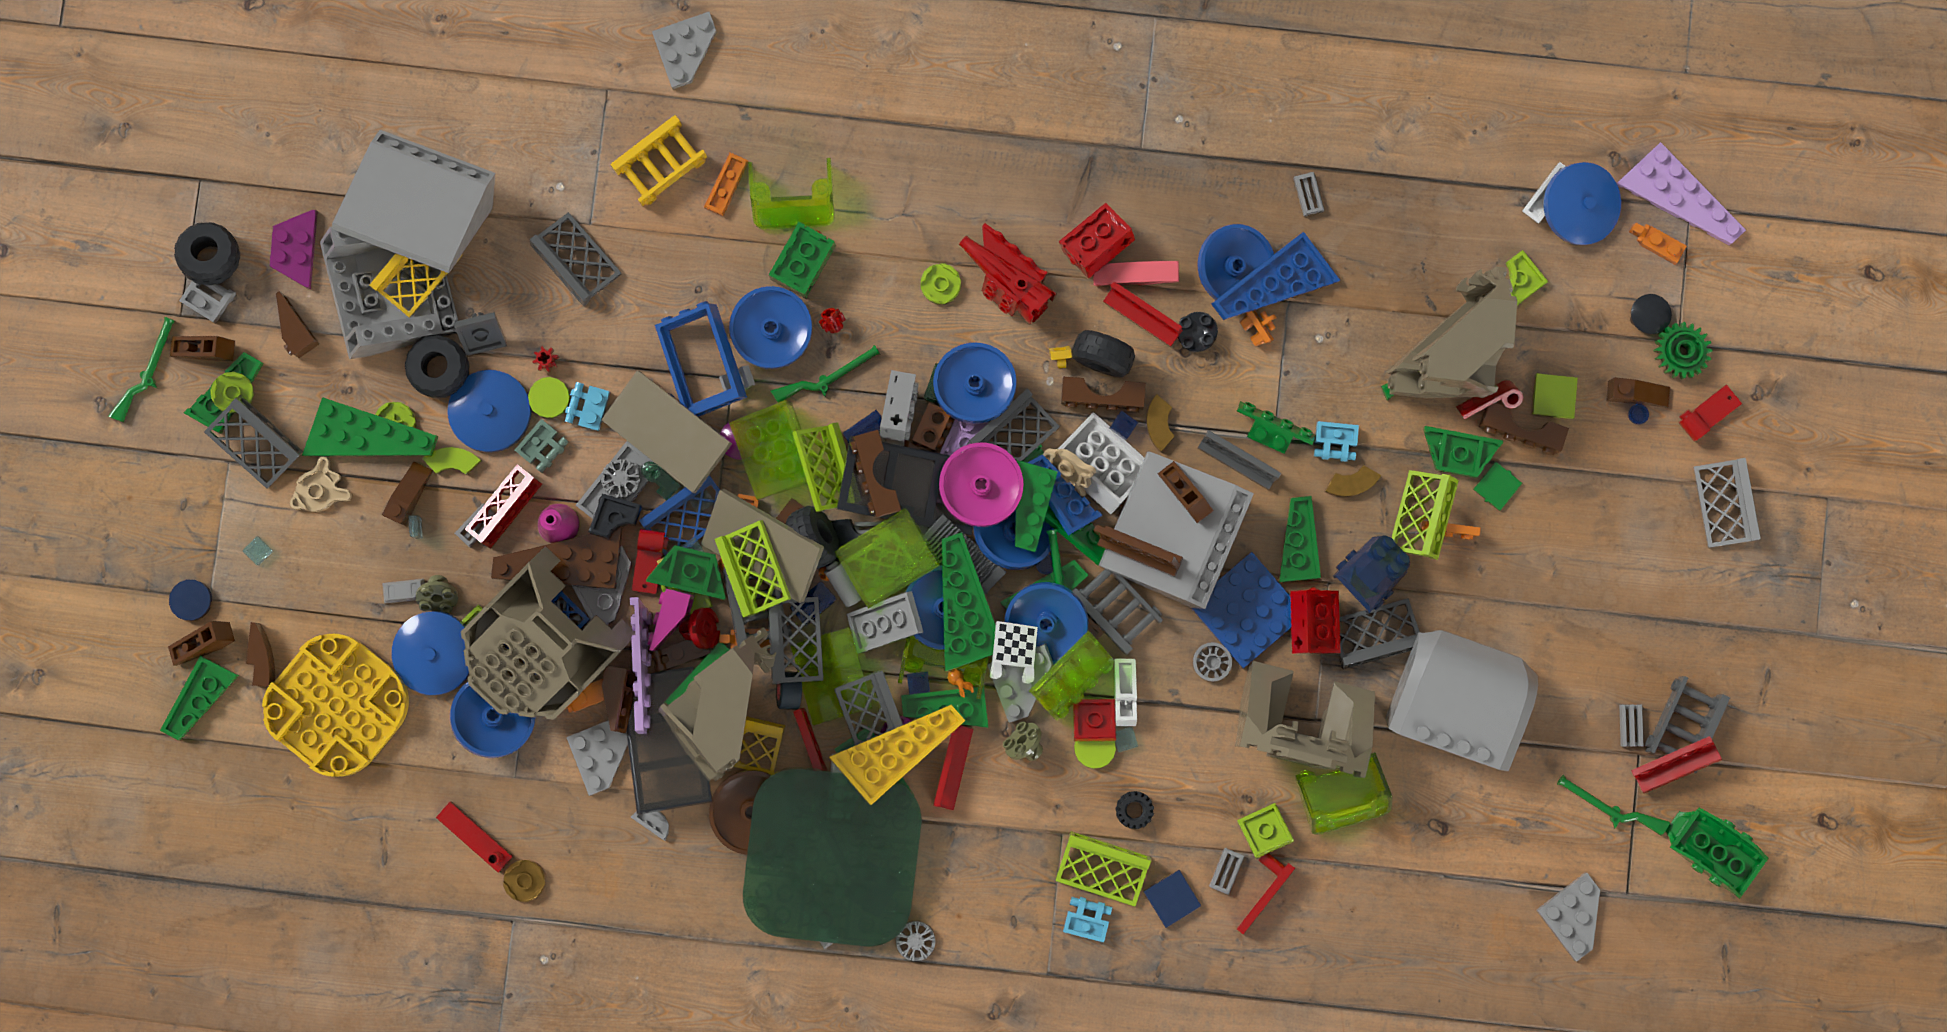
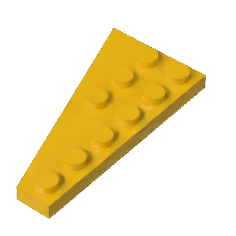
[829,705,965,805]

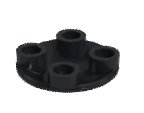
[1630,294,1672,334]
[1178,312,1218,352]

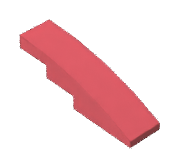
[1093,261,1179,286]

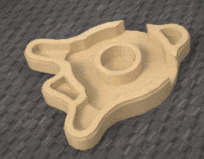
[1043,448,1096,498]
[290,456,352,512]

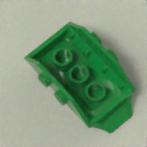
[1665,807,1769,899]

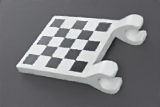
[990,621,1038,684]

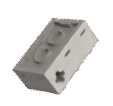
[880,370,919,446]

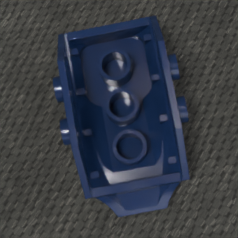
[1333,535,1410,613]

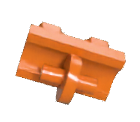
[1240,310,1276,346]

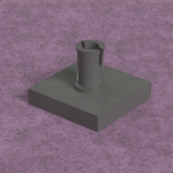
[454,312,507,356]

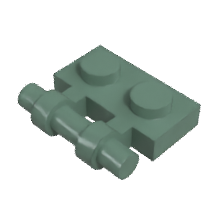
[515,419,568,473]

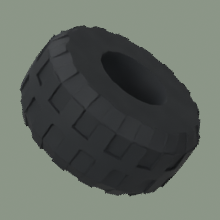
[174,222,240,286]
[1072,330,1135,378]
[405,335,470,398]
[785,506,840,569]

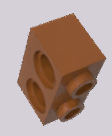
[912,403,954,452]

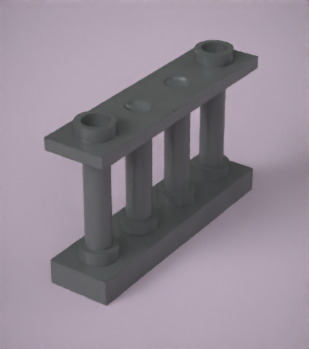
[723,568,792,647]
[1072,569,1163,655]
[1645,676,1730,773]

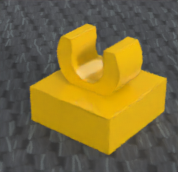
[1049,346,1072,369]

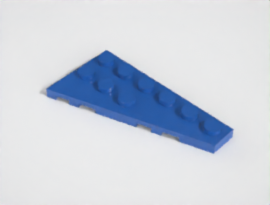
[1211,232,1340,320]

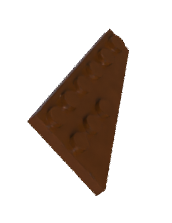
[491,527,623,589]

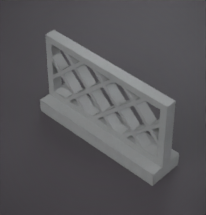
[1693,458,1761,548]

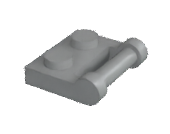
[179,281,236,324]

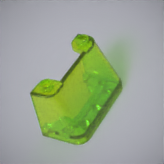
[1295,752,1393,835]

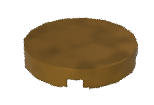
[503,860,546,902]

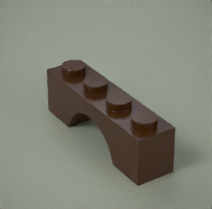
[1061,376,1146,413]
[1479,403,1569,455]
[850,430,901,518]

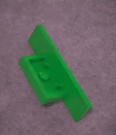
[1237,401,1315,454]

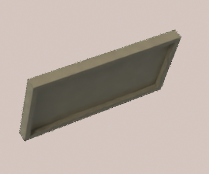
[601,370,732,494]
[701,489,824,603]

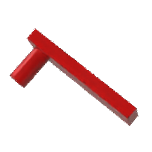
[793,708,830,794]
[436,801,514,873]
[1237,853,1295,935]

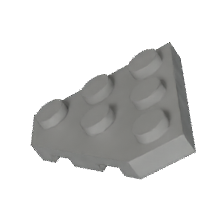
[652,12,717,89]
[572,545,632,625]
[987,644,1053,723]
[566,720,628,796]
[1536,872,1600,962]

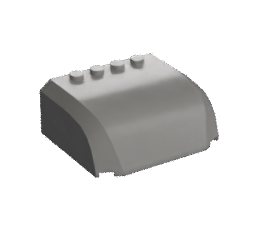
[1385,630,1538,771]

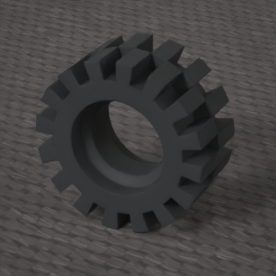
[1115,791,1154,829]

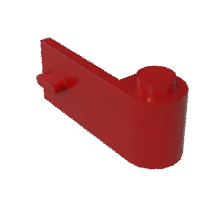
[1456,380,1523,419]
[1678,384,1742,442]
[632,529,669,594]

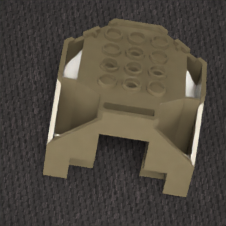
[1387,266,1517,398]
[461,546,636,720]
[659,627,776,781]
[1235,661,1375,778]

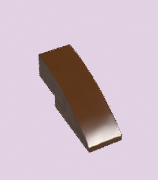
[246,622,275,687]

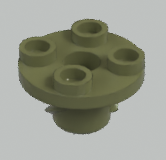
[416,575,458,613]
[1003,721,1043,761]

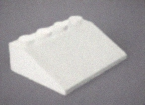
[1058,412,1144,514]

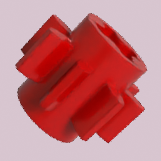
[819,308,846,333]
[532,346,559,373]

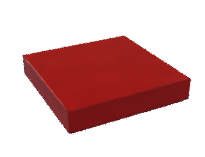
[1073,699,1116,741]

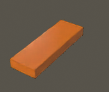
[704,152,749,216]

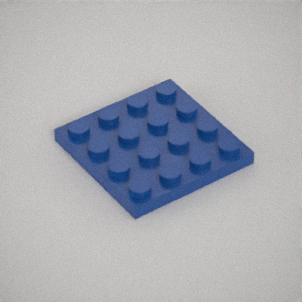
[1191,552,1291,669]

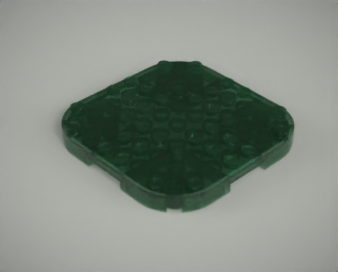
[743,767,922,947]

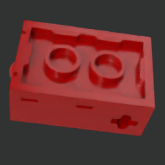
[1059,203,1135,279]
[1290,587,1341,654]

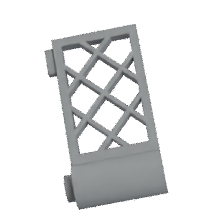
[824,529,917,607]

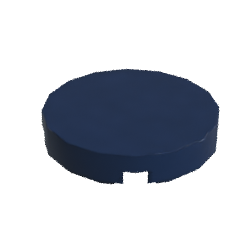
[169,579,212,621]

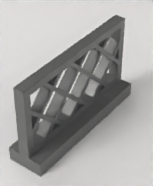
[530,212,621,306]
[967,388,1060,462]
[204,395,303,489]
[1197,430,1281,490]
[768,597,823,684]
[1339,598,1419,670]
[834,670,903,745]

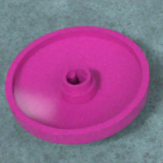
[939,443,1023,527]

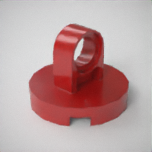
[679,608,720,649]

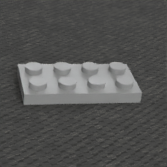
[575,441,660,519]
[847,591,923,654]

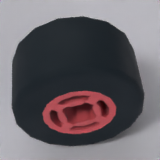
[776,672,802,710]

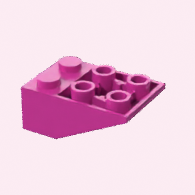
[648,589,695,651]

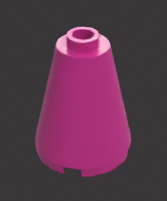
[538,504,579,543]

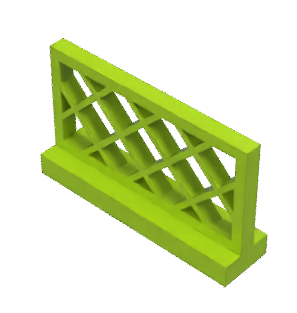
[792,422,862,512]
[1392,470,1459,560]
[715,520,791,618]
[1055,831,1151,906]

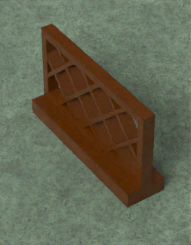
[1094,525,1183,577]

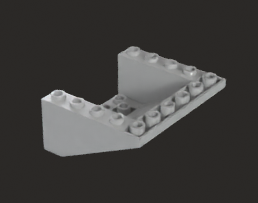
[332,130,495,273]
[320,227,458,359]
[1098,451,1254,609]

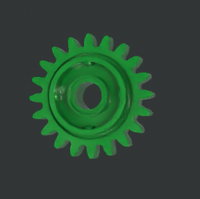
[1653,322,1713,379]

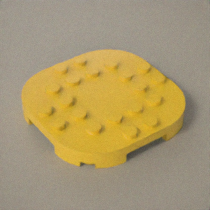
[262,633,409,777]

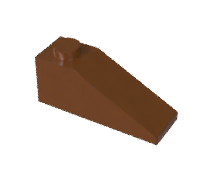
[276,291,319,358]
[170,336,235,361]
[1606,377,1670,408]
[1157,461,1214,523]
[382,462,433,526]
[168,621,235,666]
[602,666,637,734]

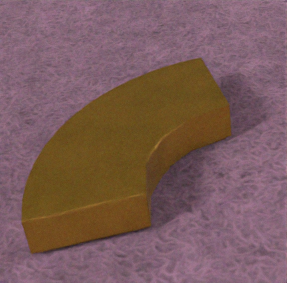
[1147,394,1174,452]
[1325,465,1381,497]

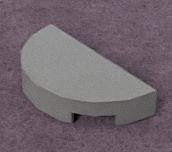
[631,811,669,841]

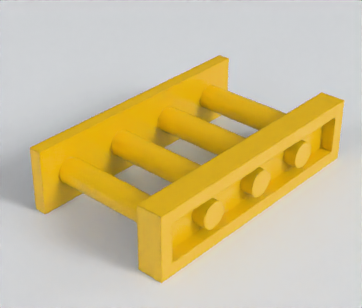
[610,115,707,207]

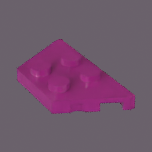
[269,210,318,289]

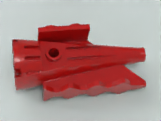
[959,223,1057,324]

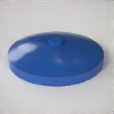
[1544,162,1621,245]
[1197,224,1274,300]
[729,286,812,369]
[933,343,1016,424]
[448,370,532,452]
[974,509,1054,570]
[905,566,944,650]
[1005,582,1089,665]
[392,611,469,695]
[450,682,536,758]

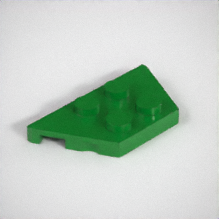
[1423,426,1503,478]
[646,545,725,600]

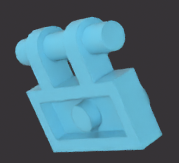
[565,382,611,431]
[1314,421,1359,462]
[1063,897,1112,942]

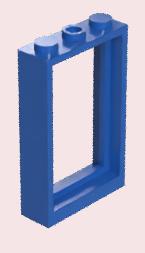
[655,301,747,417]

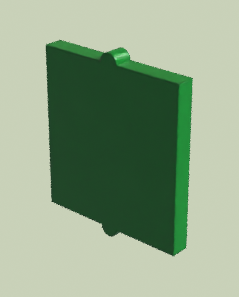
[1473,462,1522,511]

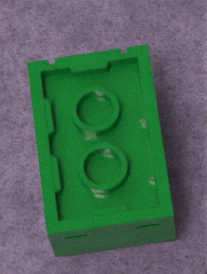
[769,222,836,299]

